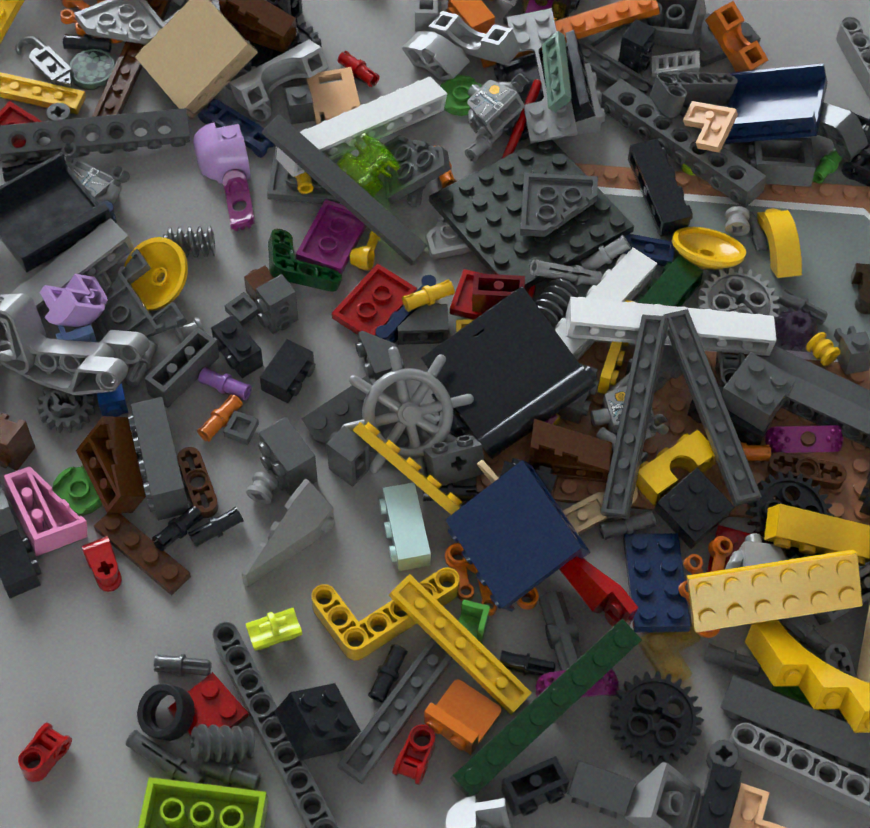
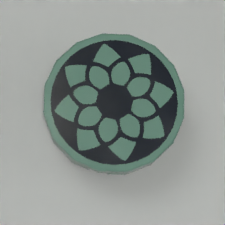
[69,49,115,90]

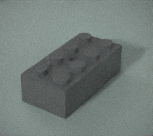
[128,397,189,521]

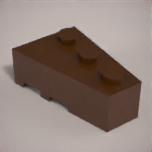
[219,0,297,53]
[0,413,35,471]
[76,416,146,513]
[528,419,612,483]

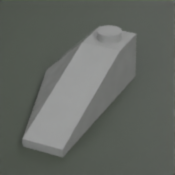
[242,479,335,587]

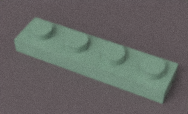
[542,31,572,113]

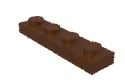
[94,513,191,596]

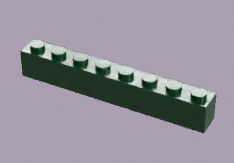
[450,619,642,797]

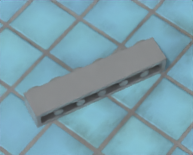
[0,218,134,329]

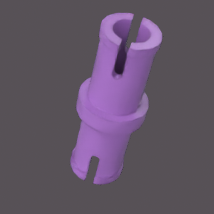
[198,367,252,400]

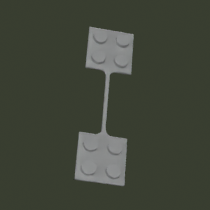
[507,8,578,143]

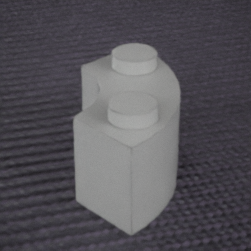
[402,30,470,82]

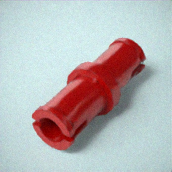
[338,51,380,87]

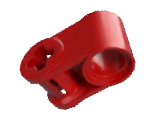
[81,536,122,592]
[18,722,72,782]
[392,724,435,785]

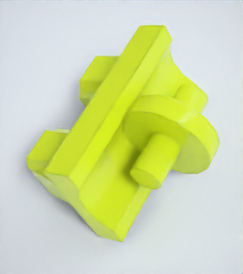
[245,608,303,651]

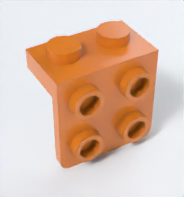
[424,679,501,755]

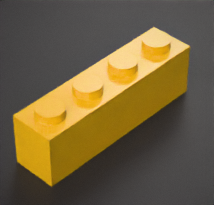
[764,504,870,566]

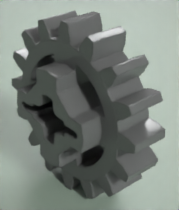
[37,388,96,433]

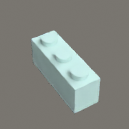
[379,483,431,571]

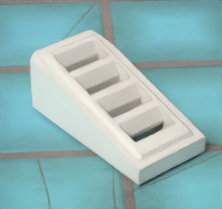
[651,51,700,77]

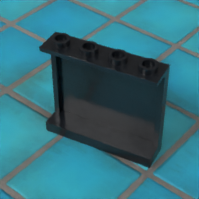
[494,30,595,141]
[0,152,111,273]

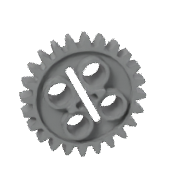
[697,267,780,322]

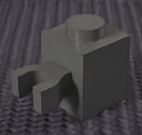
[834,326,870,375]

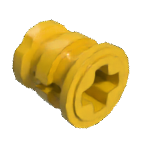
[805,332,841,366]

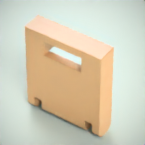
[306,67,360,125]

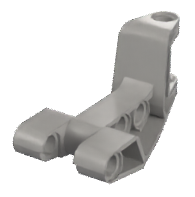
[0,294,149,395]

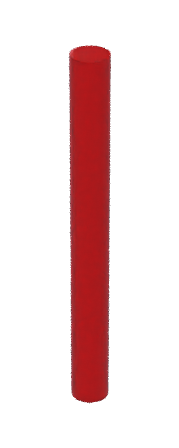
[501,79,542,159]

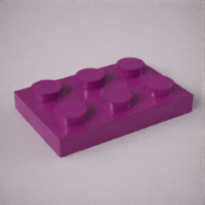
[296,199,367,275]

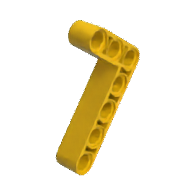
[311,567,459,661]

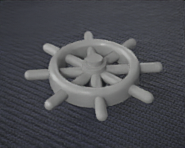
[341,346,474,478]

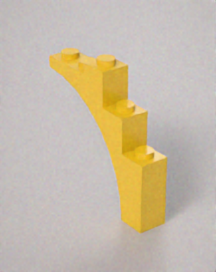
[745,620,870,733]

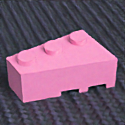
[4,466,87,556]

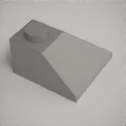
[624,763,701,828]

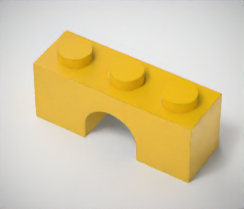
[636,430,716,506]

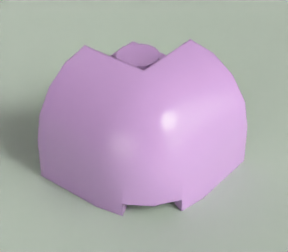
[193,123,251,184]
[39,274,108,327]

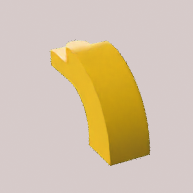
[757,208,802,278]

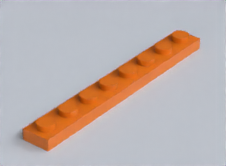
[480,0,660,68]

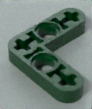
[268,229,342,292]

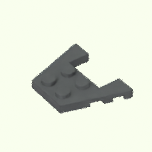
[95,249,188,338]

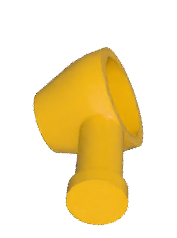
[350,231,381,271]

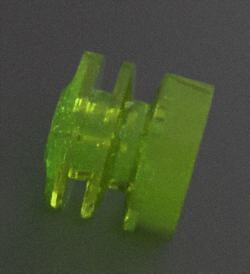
[337,132,401,197]

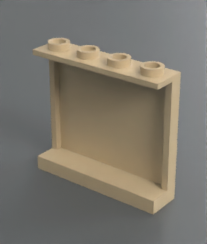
[135,0,258,119]

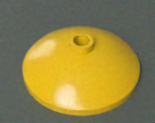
[672,227,746,270]
[124,237,188,311]

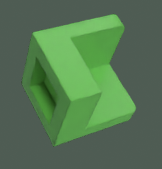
[459,600,490,643]

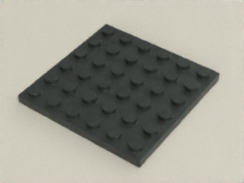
[429,139,634,290]

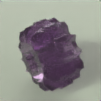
[775,307,818,351]

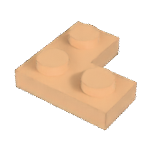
[683,101,738,153]
[729,783,786,828]

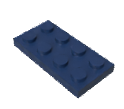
[623,533,691,633]

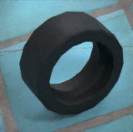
[137,683,195,741]

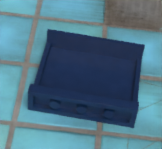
[724,63,828,144]
[445,460,590,612]

